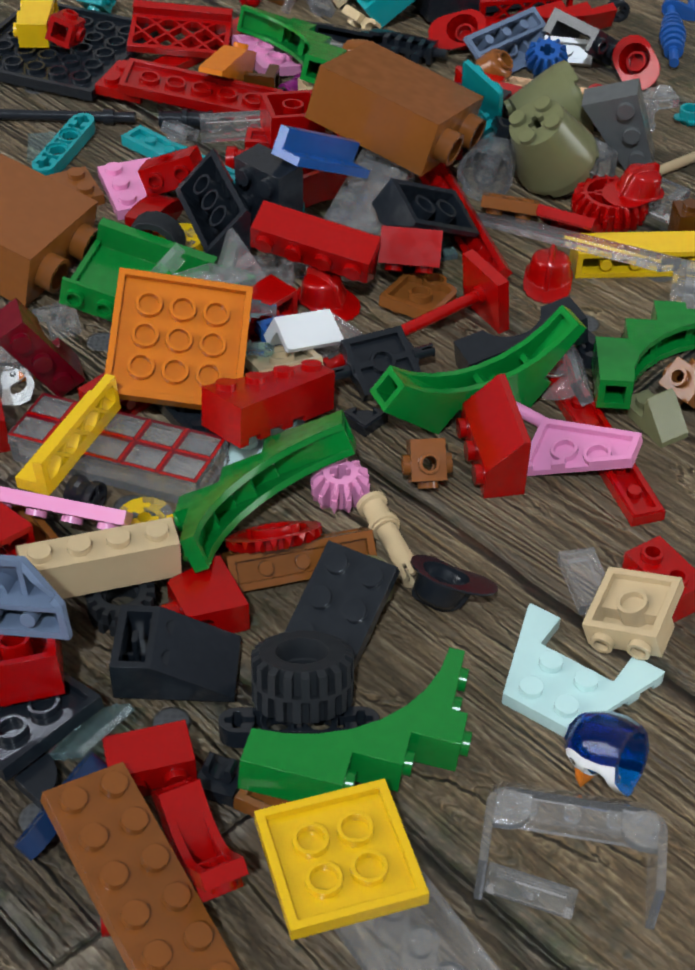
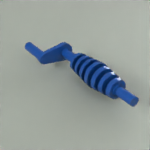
[659,0,695,68]

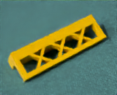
[15,374,121,496]

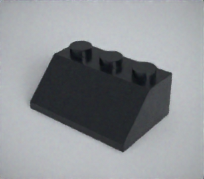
[371,178,480,238]

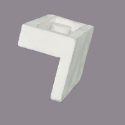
[544,35,592,68]
[264,309,344,353]

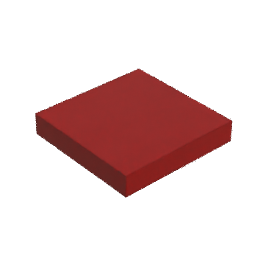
[536,204,604,233]

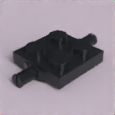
[330,325,435,402]

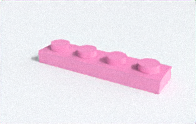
[0,486,133,530]

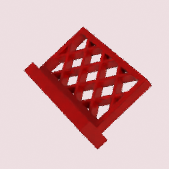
[127,0,233,59]

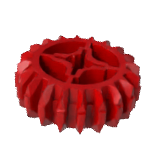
[571,174,649,233]

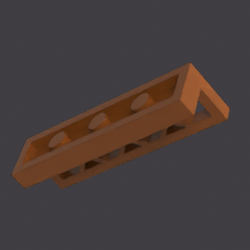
[221,527,377,592]

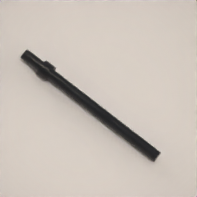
[0,109,136,125]

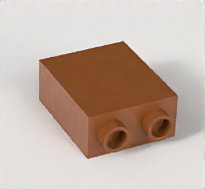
[305,41,486,176]
[0,153,98,307]

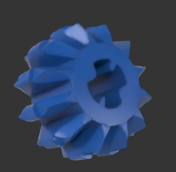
[525,36,568,77]

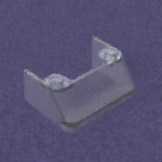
[473,781,668,930]

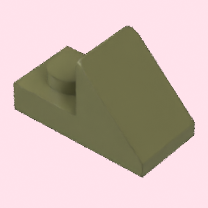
[620,388,689,448]

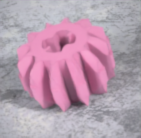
[310,458,370,514]

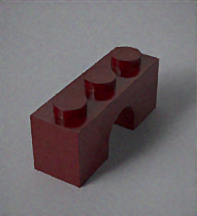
[0,298,86,397]

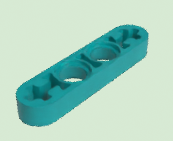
[31,113,96,175]

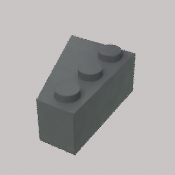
[582,78,655,170]

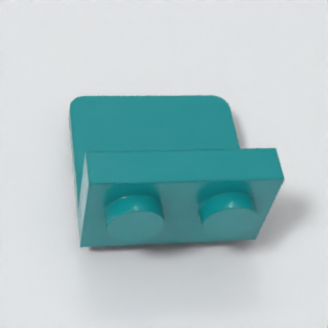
[462,59,504,141]

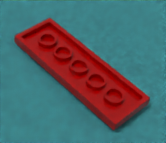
[118,57,283,125]

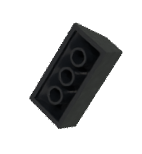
[175,148,251,270]

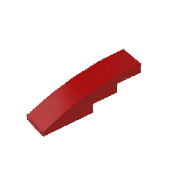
[519,0,617,34]

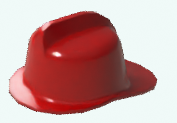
[428,9,487,50]
[612,35,661,91]
[602,162,665,208]
[523,243,573,304]
[297,266,361,323]

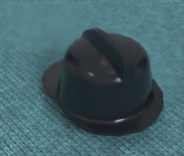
[410,555,498,612]

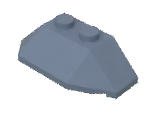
[463,6,547,75]
[0,554,73,640]

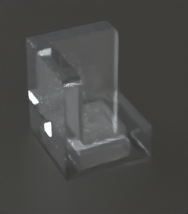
[647,178,691,224]

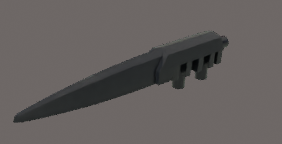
[306,21,448,65]

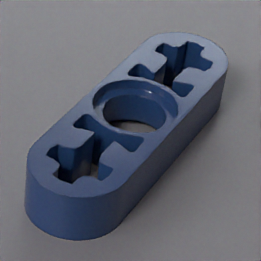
[14,751,107,861]

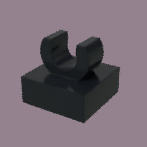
[196,752,240,807]

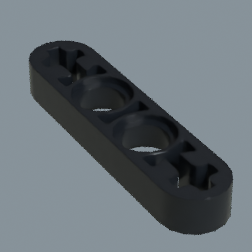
[218,706,380,748]

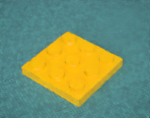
[254,778,430,941]

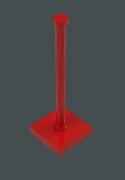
[323,249,509,368]

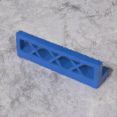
[271,124,370,179]

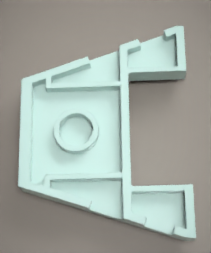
[502,603,665,742]

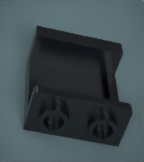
[543,7,619,66]

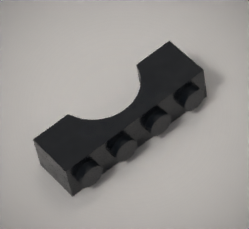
[453,296,588,369]

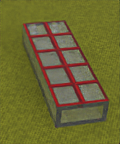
[7,393,230,503]

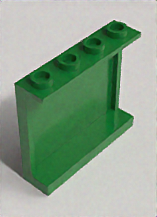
[59,217,217,322]

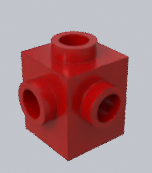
[45,9,86,49]

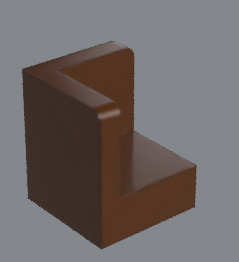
[244,64,280,89]

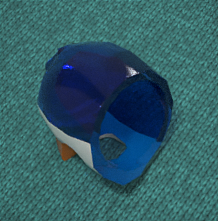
[565,711,649,797]

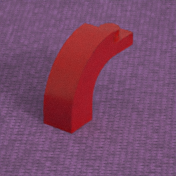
[151,777,249,903]

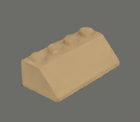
[15,517,182,599]

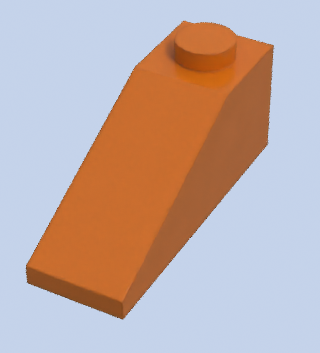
[198,42,257,81]

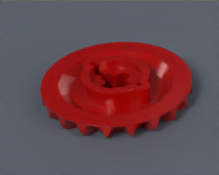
[225,521,322,554]

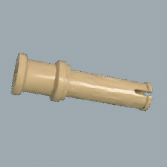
[356,491,417,588]

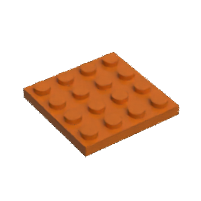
[104,267,253,410]

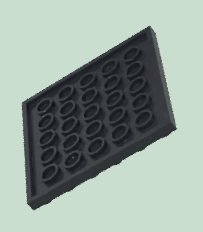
[0,3,160,101]

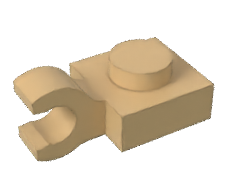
[341,4,382,30]

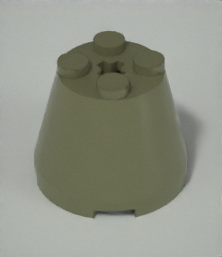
[503,60,594,133]
[509,95,599,198]

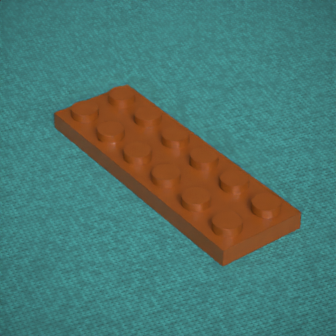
[40,762,240,970]

